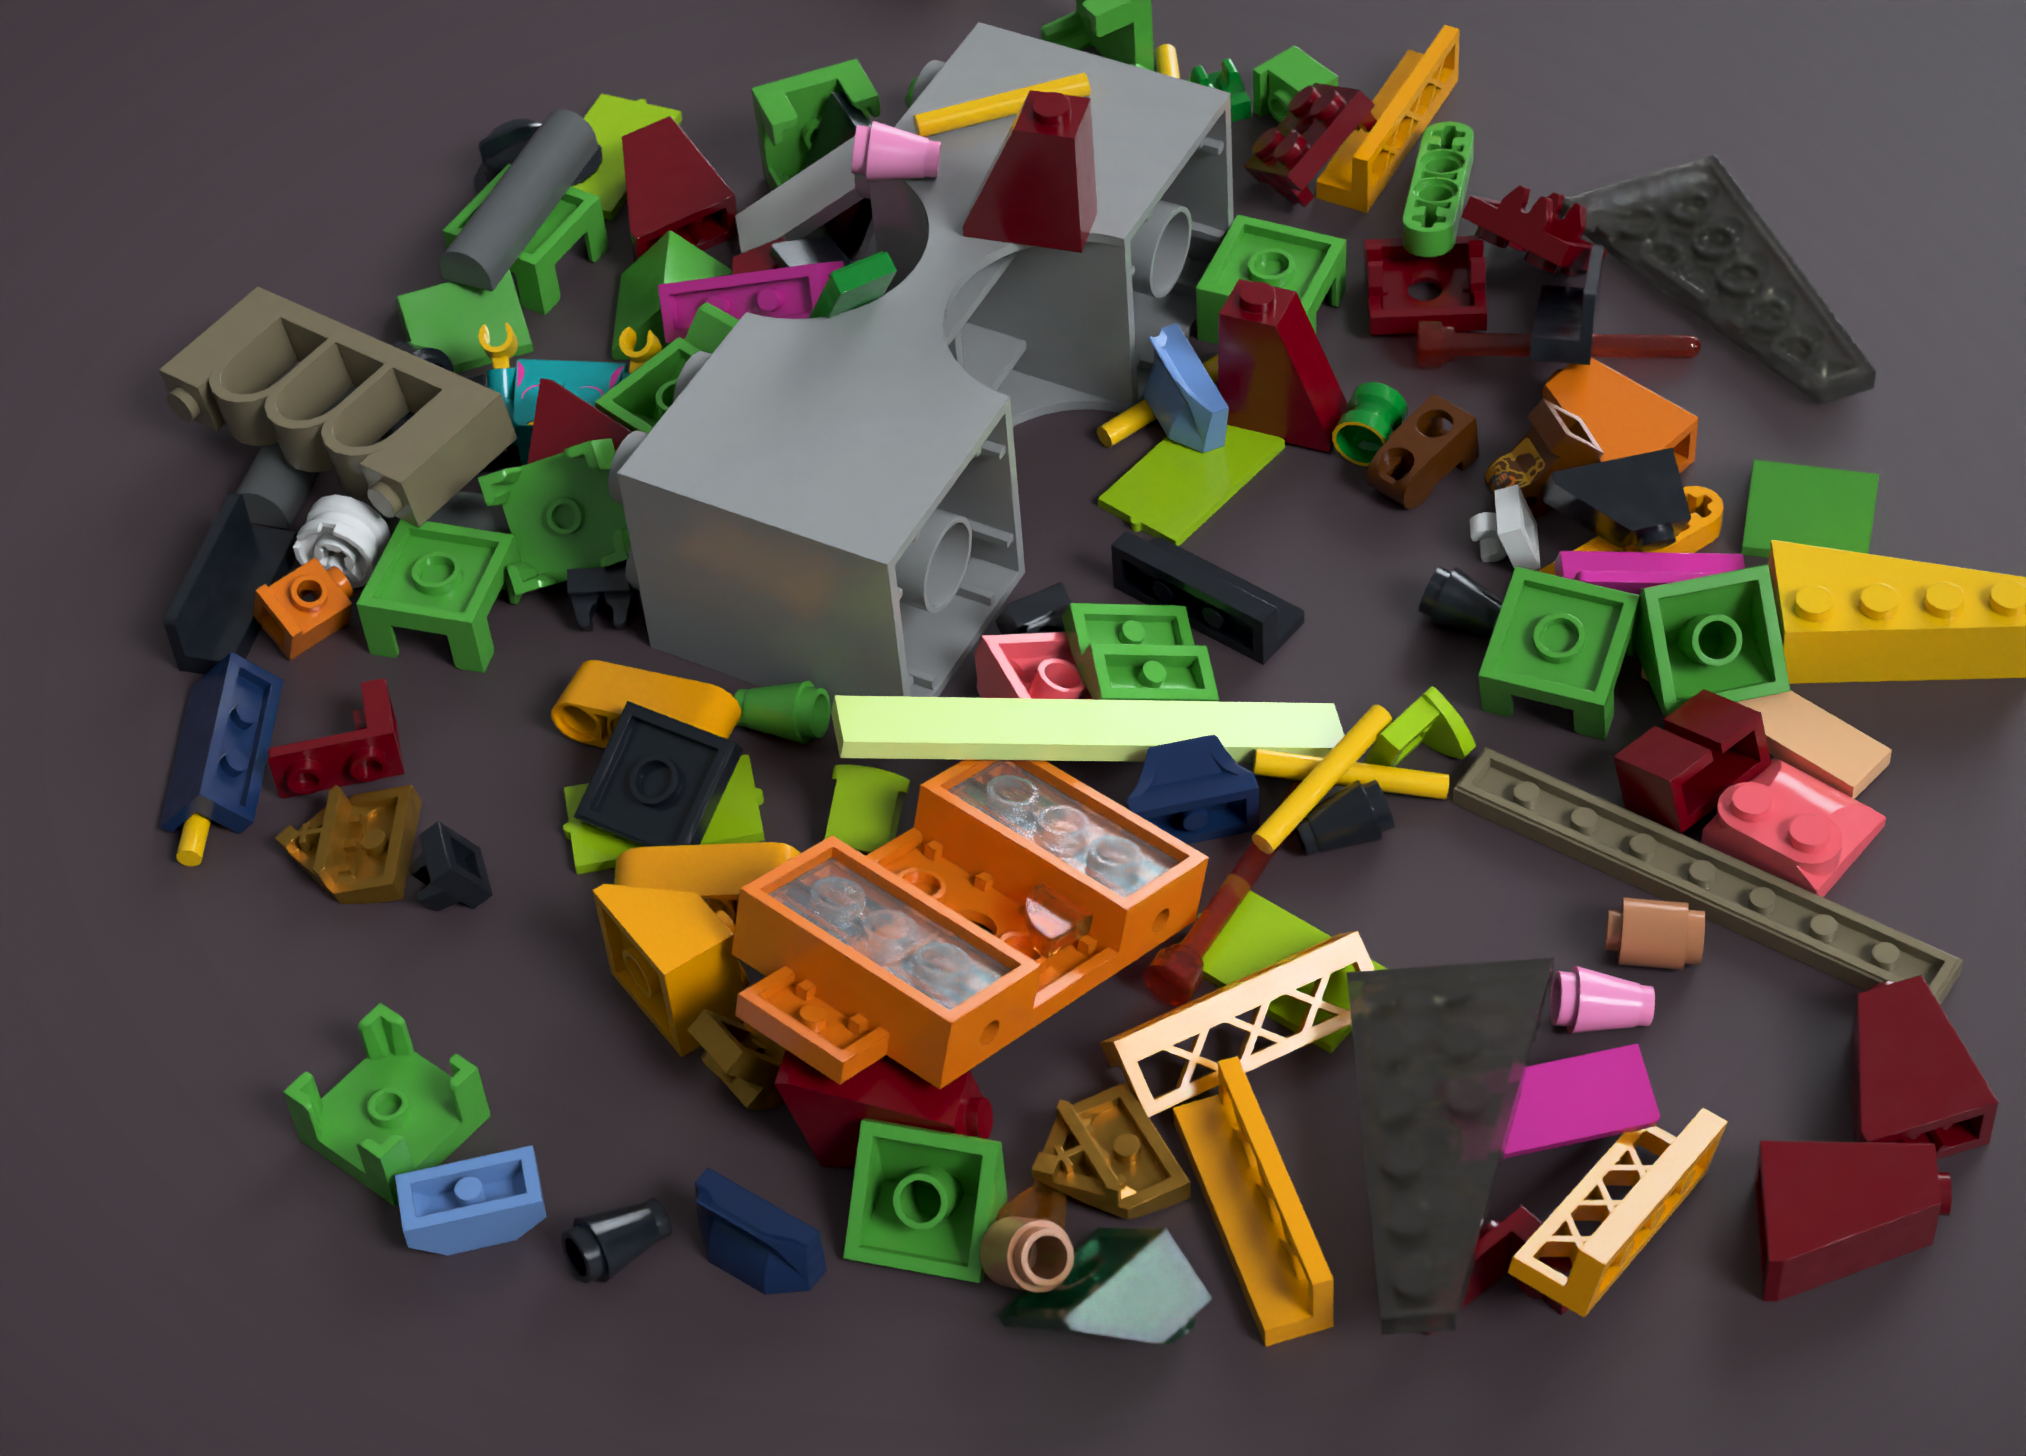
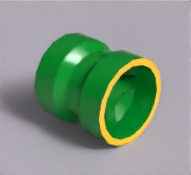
[1332,382,1408,466]

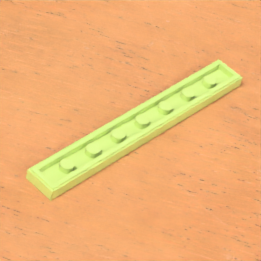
[831,695,1345,763]

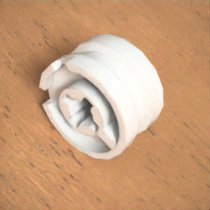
[293,494,391,588]

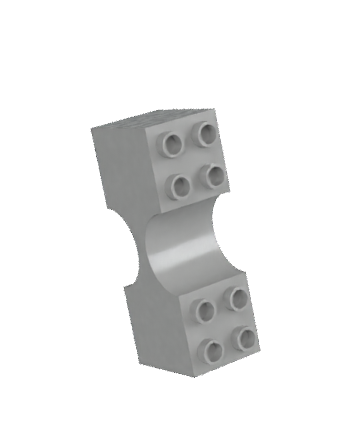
[608,22,1234,710]

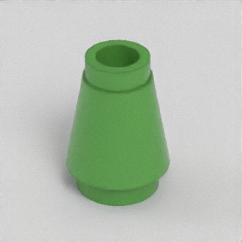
[734,681,831,744]

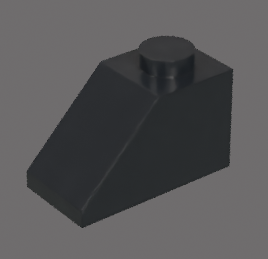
[1540,448,1691,551]

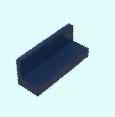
[159,651,284,834]

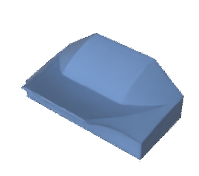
[1144,323,1229,453]
[395,1145,547,1256]

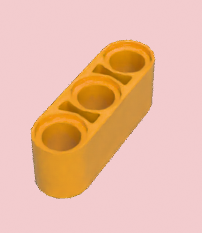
[551,660,741,748]
[614,842,800,924]

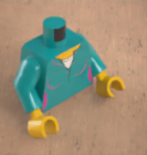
[478,322,662,465]

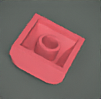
[974,632,1094,700]
[1701,758,1886,897]

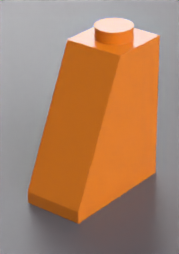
[1542,357,1699,474]

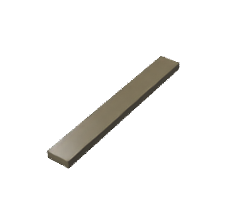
[1453,747,1963,1005]

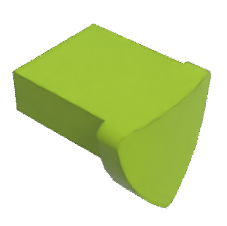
[1363,686,1476,767]
[824,764,910,853]

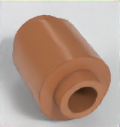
[1605,897,1705,970]
[980,1216,1074,1293]

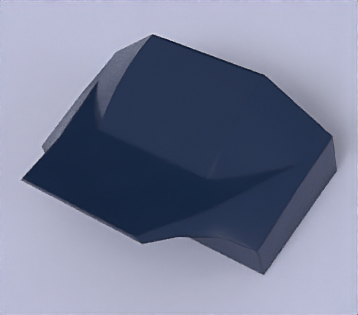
[1126,734,1260,845]
[695,1167,827,1295]

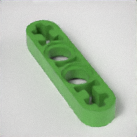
[1403,121,1474,257]

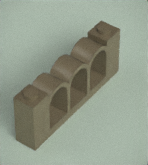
[159,286,517,527]

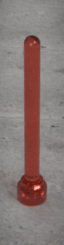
[1416,320,1701,368]
[1143,780,1302,1006]

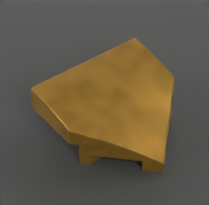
[275,785,422,904]
[1032,1082,1191,1220]

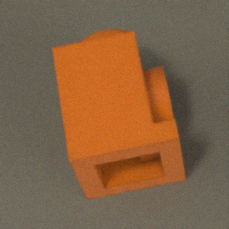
[253,557,354,661]

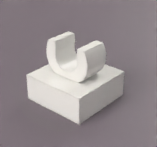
[1470,484,1541,570]

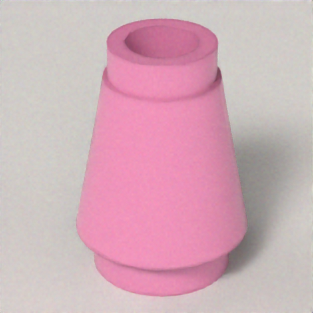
[852,121,941,181]
[1550,966,1655,1034]

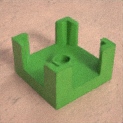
[1041,0,1154,71]
[751,58,881,191]
[443,164,609,315]
[1196,214,1346,345]
[478,438,631,595]
[356,519,523,673]
[1478,566,1640,741]
[283,1003,491,1207]

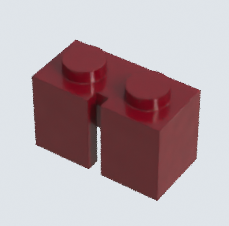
[1613,689,1771,834]

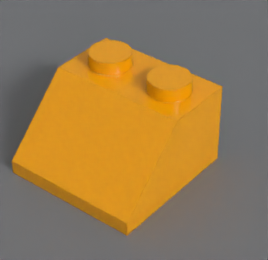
[592,884,749,1057]

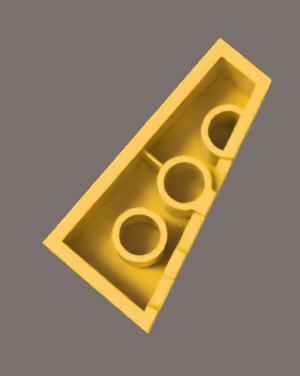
[1768,540,2026,684]

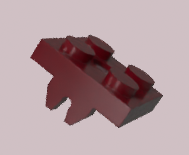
[1243,83,1377,207]
[1461,185,1608,276]
[1364,235,1488,335]

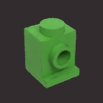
[1253,45,1338,130]

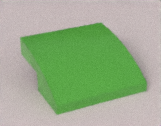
[1062,603,1219,702]

